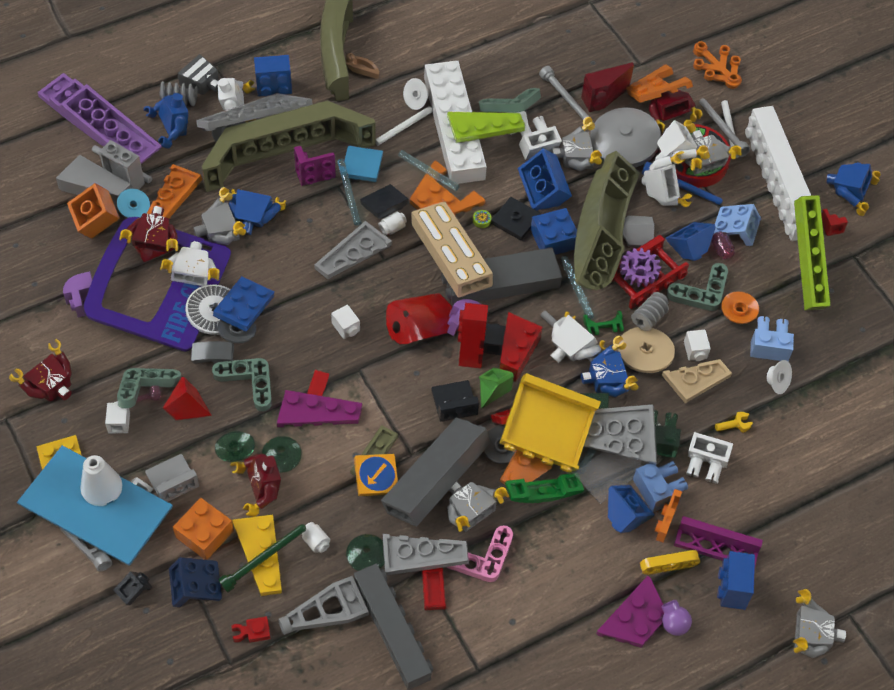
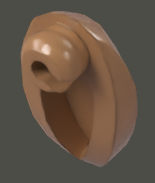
[345,53,379,79]

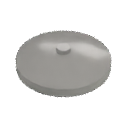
[590,108,661,168]

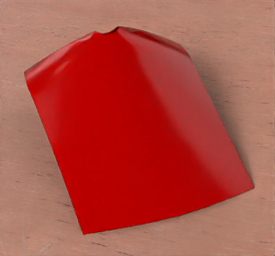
[386,293,458,344]

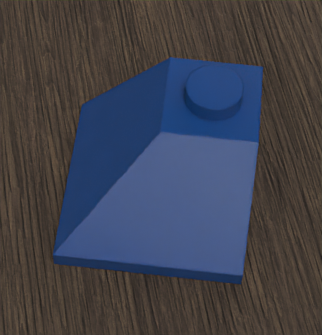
[666,222,716,261]
[608,485,655,533]

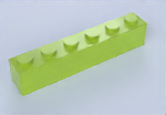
[794,195,830,310]

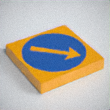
[354,454,398,496]

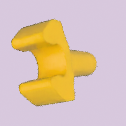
[715,412,753,433]

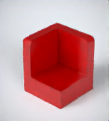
[821,209,848,236]

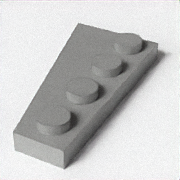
[314,221,392,279]
[383,534,469,575]

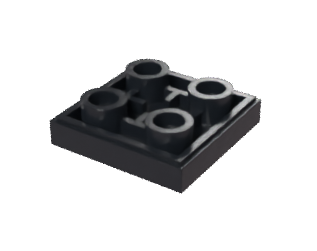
[360,184,410,219]

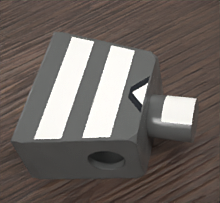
[178,54,219,95]

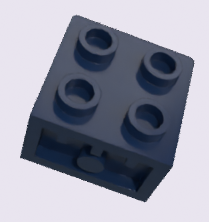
[169,557,222,607]

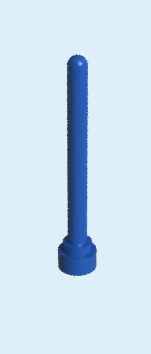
[641,161,723,205]

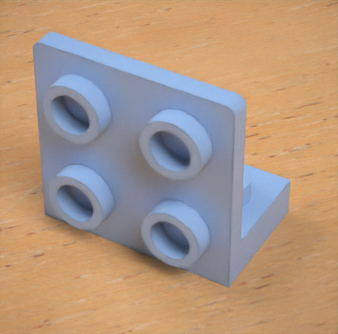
[713,204,761,246]

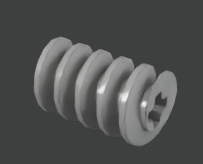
[160,81,198,106]
[631,292,669,331]

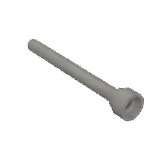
[539,66,594,123]
[699,98,750,157]

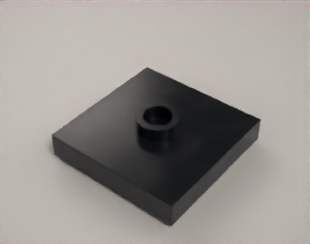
[491,197,541,240]

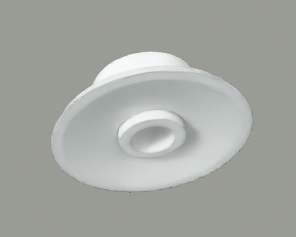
[403,78,429,110]
[767,360,792,394]

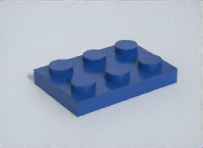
[213,276,275,332]

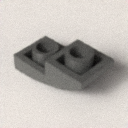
[191,341,234,364]

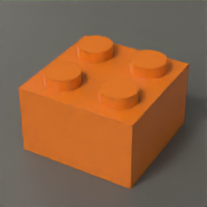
[67,183,120,239]
[173,498,234,560]

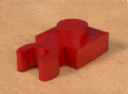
[231,616,270,643]

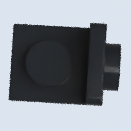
[114,571,152,605]

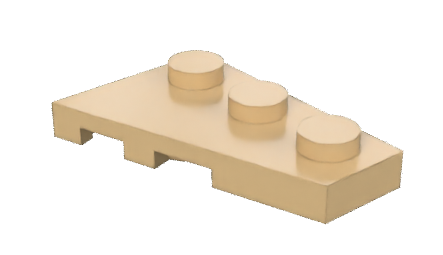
[662,359,732,403]

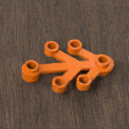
[693,41,742,89]

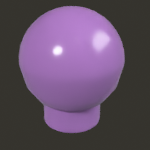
[661,600,692,636]

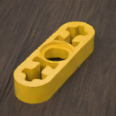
[640,550,700,575]

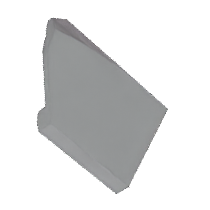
[623,216,654,247]

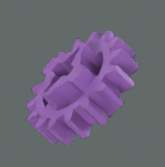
[619,248,661,287]

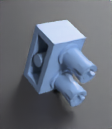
[750,316,794,361]

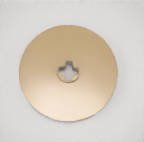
[617,327,675,373]

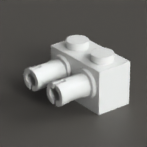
[519,116,562,160]
[686,432,733,484]

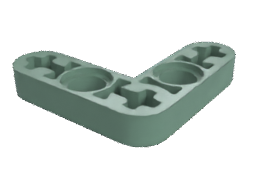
[479,88,541,112]
[667,263,728,311]
[212,358,272,412]
[117,368,181,408]

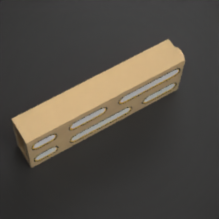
[412,201,493,298]

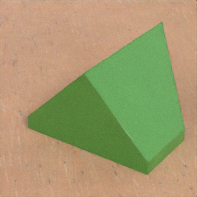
[479,368,514,409]

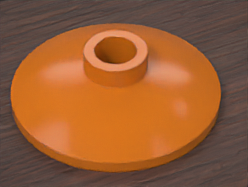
[721,292,759,324]

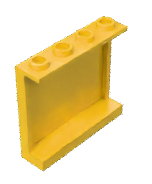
[500,373,601,473]

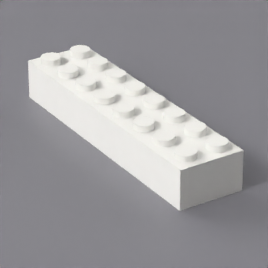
[424,61,487,185]
[745,106,811,241]

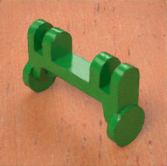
[583,310,624,335]

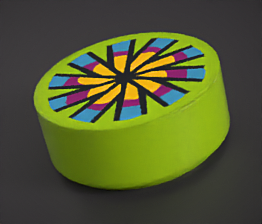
[473,210,491,228]

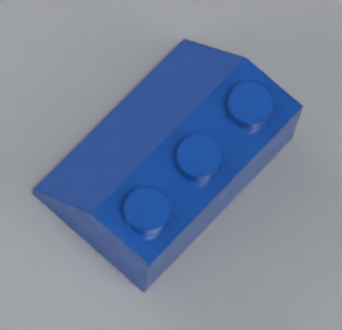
[518,148,572,210]

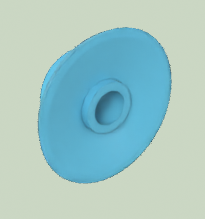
[117,189,150,218]

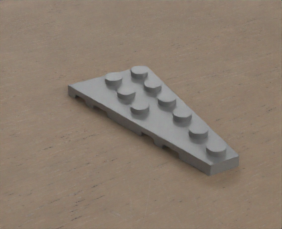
[196,93,313,131]
[583,404,657,464]

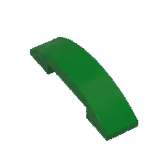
[505,473,584,503]

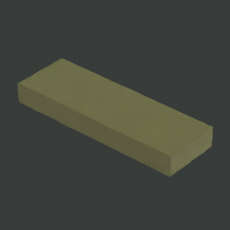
[350,425,398,476]

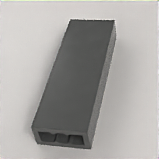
[441,248,562,306]
[381,417,491,527]

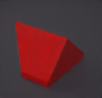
[163,377,212,420]

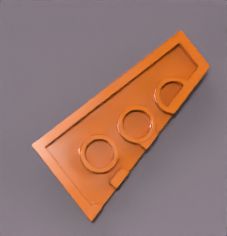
[147,164,203,218]

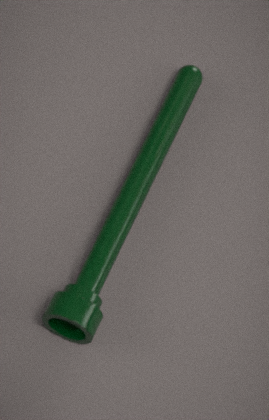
[218,524,306,593]

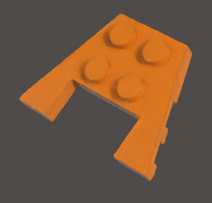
[626,64,693,103]
[410,160,485,216]

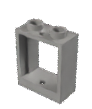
[99,140,145,190]

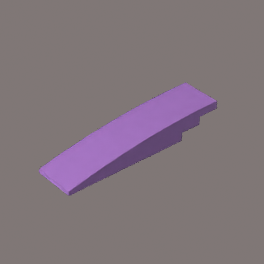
[38,73,162,164]

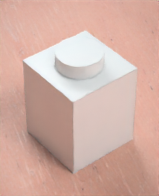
[331,304,360,339]
[684,330,711,361]
[105,401,130,434]

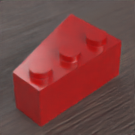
[458,303,488,369]
[499,312,543,382]

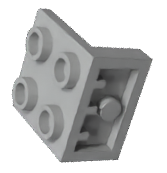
[145,454,199,502]

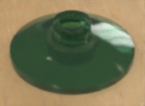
[215,431,255,462]
[262,436,302,473]
[346,534,385,571]

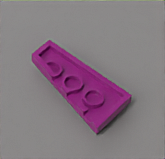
[277,390,362,427]

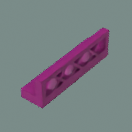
[674,516,763,569]

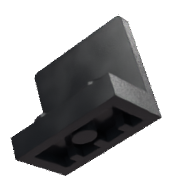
[431,380,479,422]

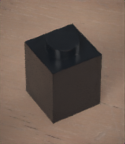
[483,324,506,355]

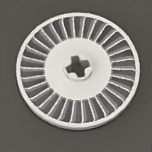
[186,285,231,335]

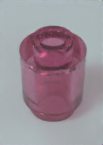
[711,231,735,260]

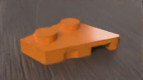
[499,450,552,484]
[655,489,682,543]

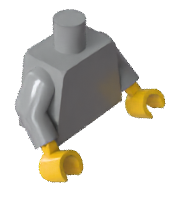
[193,187,246,245]

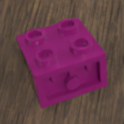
[294,146,336,186]

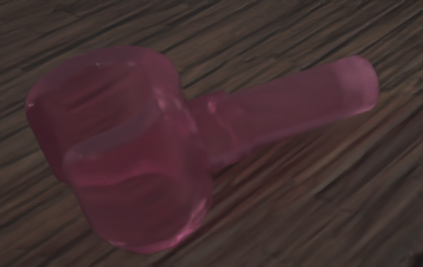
[136,385,161,402]

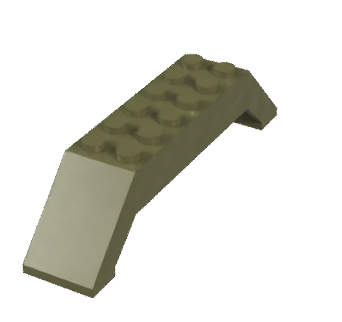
[202,101,376,192]

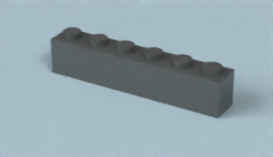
[354,563,433,690]

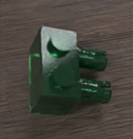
[654,410,681,458]

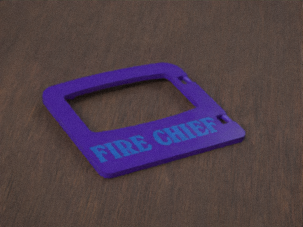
[84,217,231,352]

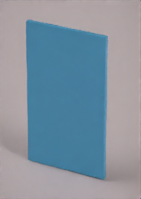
[17,445,173,566]

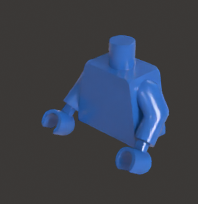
[143,93,189,149]

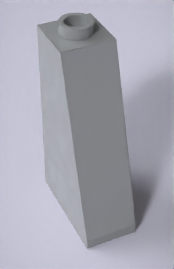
[56,155,132,205]

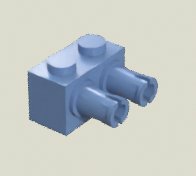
[633,461,688,512]

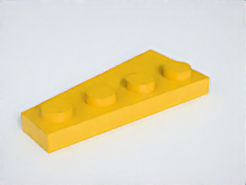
[232,515,282,596]

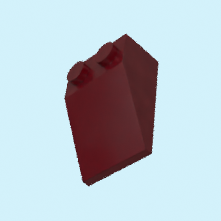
[581,62,634,112]

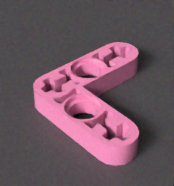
[447,525,513,582]

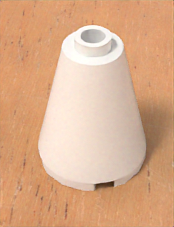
[80,455,123,506]

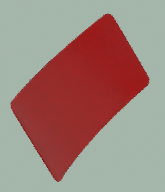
[307,370,329,396]

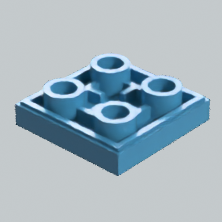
[341,146,383,182]

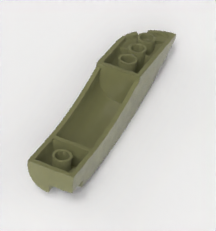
[320,0,353,101]
[574,151,640,290]

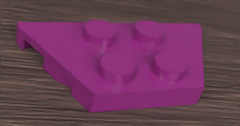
[596,576,664,648]

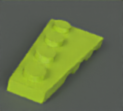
[447,112,525,143]

